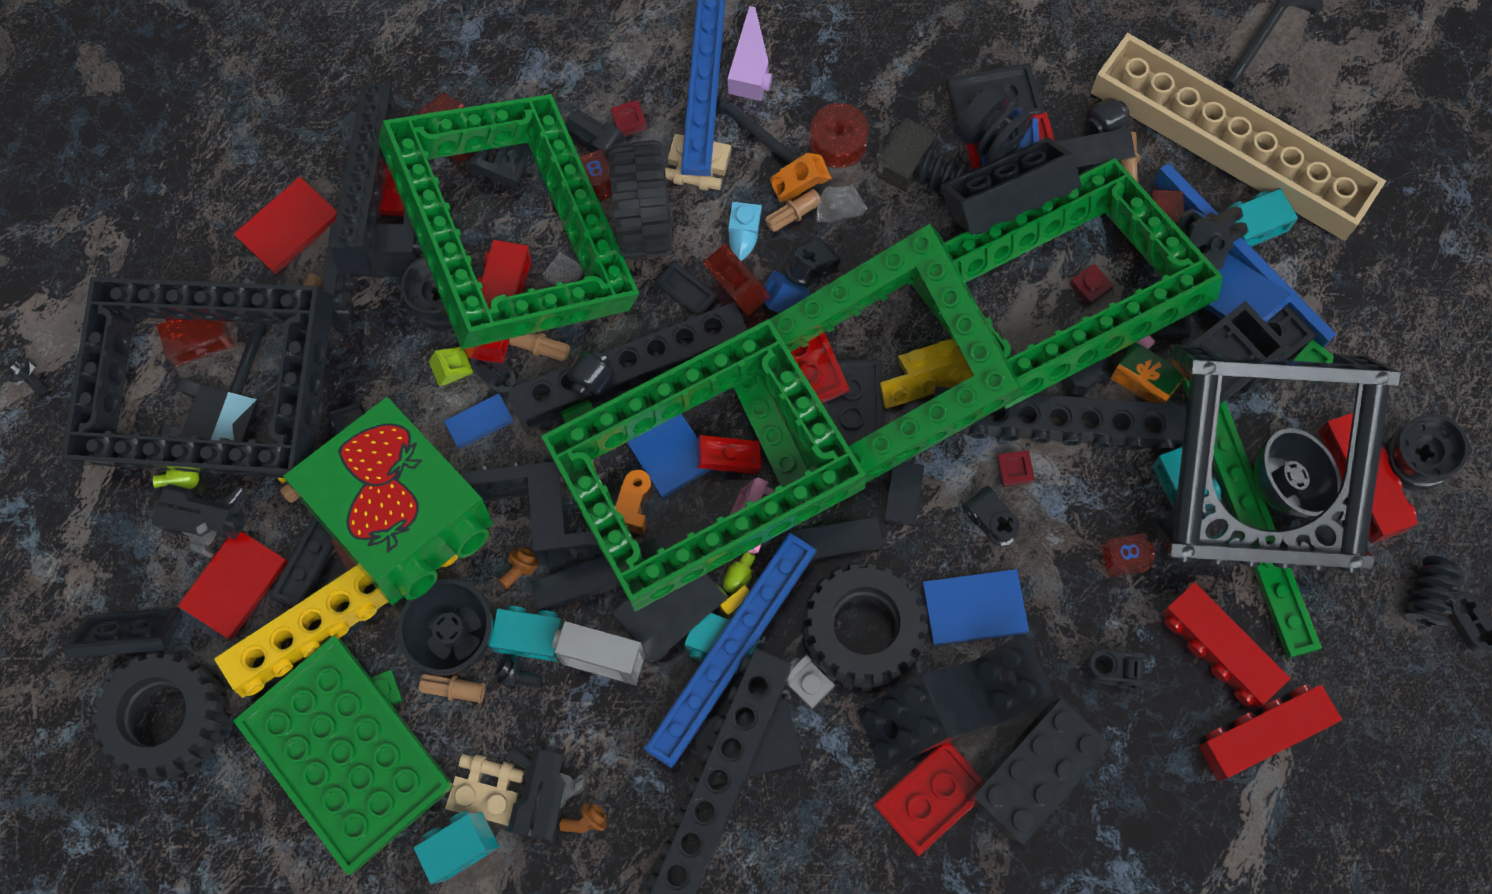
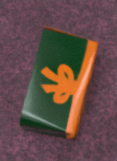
[1110,342,1185,404]

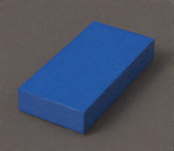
[444,393,514,449]

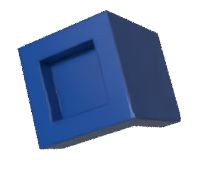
[758,270,811,313]

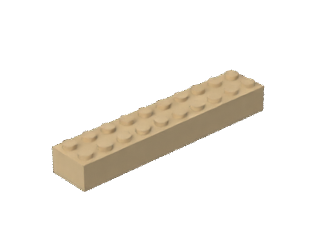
[1091,33,1386,241]

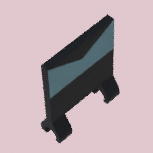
[158,378,259,442]

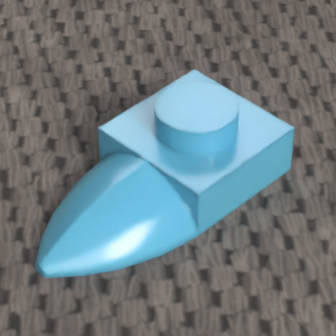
[728,202,762,262]

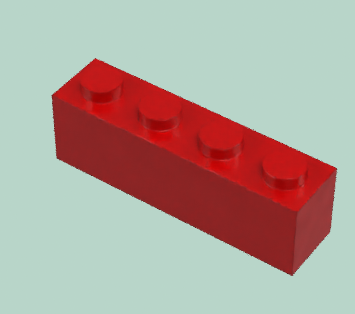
[465,240,532,363]
[1318,413,1418,544]
[1161,583,1291,710]
[1199,684,1342,782]

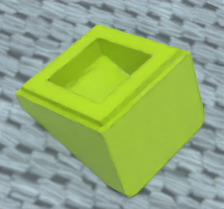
[429,346,473,386]

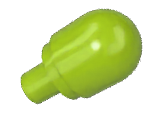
[153,470,199,489]
[722,552,755,595]

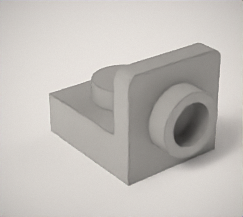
[786,655,835,709]

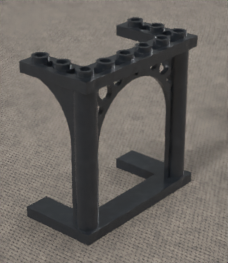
[1151,344,1401,573]

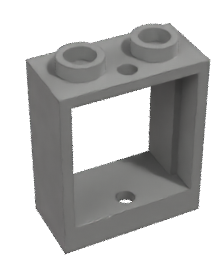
[552,621,645,685]

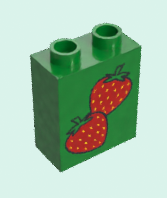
[283,397,493,605]

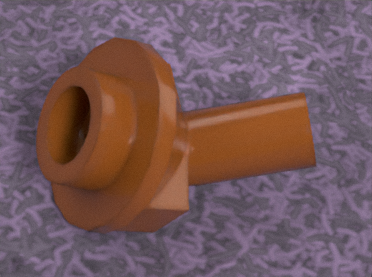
[498,547,539,589]
[560,803,607,833]

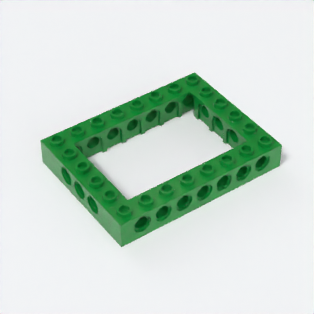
[378,94,639,349]
[912,158,1223,409]
[734,224,1026,487]
[541,319,866,612]

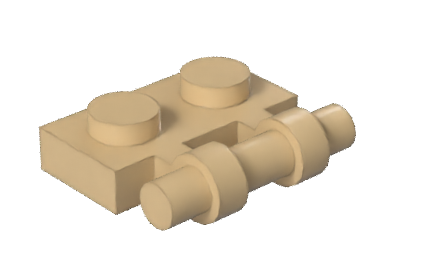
[665,134,731,191]
[445,754,525,826]

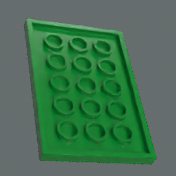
[233,635,454,876]

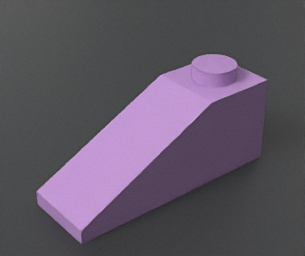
[728,6,772,101]

